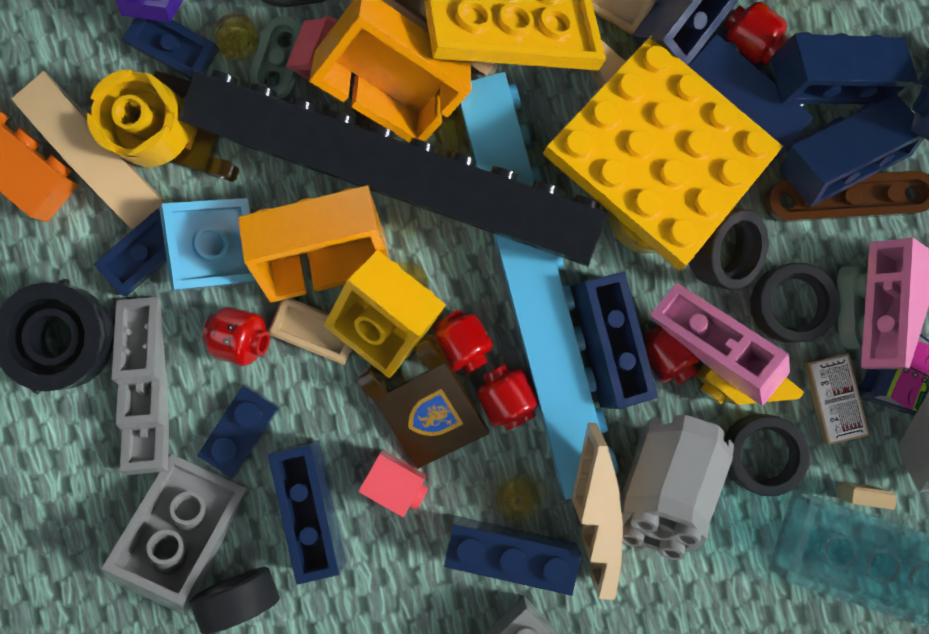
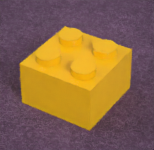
[323,250,447,379]

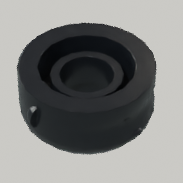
[0,279,114,394]

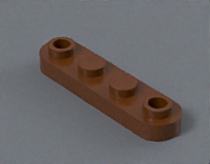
[765,171,929,222]

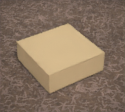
[836,481,897,510]

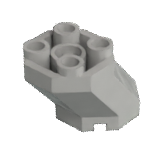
[620,415,734,560]

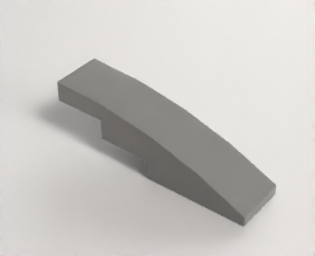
[111,297,169,475]

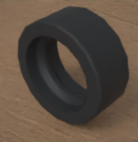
[689,208,769,290]
[750,263,840,343]
[724,414,810,496]
[189,567,280,634]

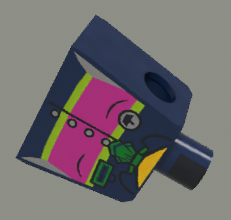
[858,333,929,416]

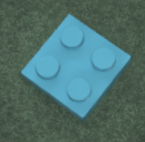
[159,198,257,291]

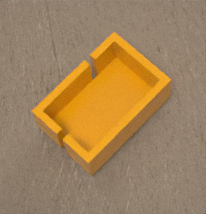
[309,0,472,143]
[238,185,390,303]

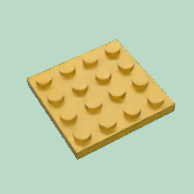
[423,0,606,71]
[543,35,783,271]

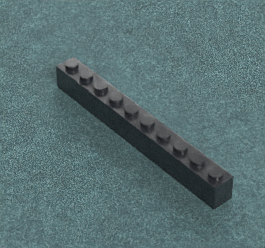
[178,70,608,267]

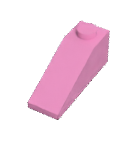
[861,238,929,369]
[650,283,790,406]

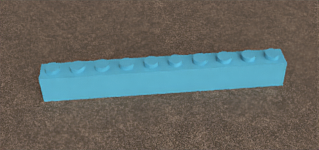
[459,72,619,500]

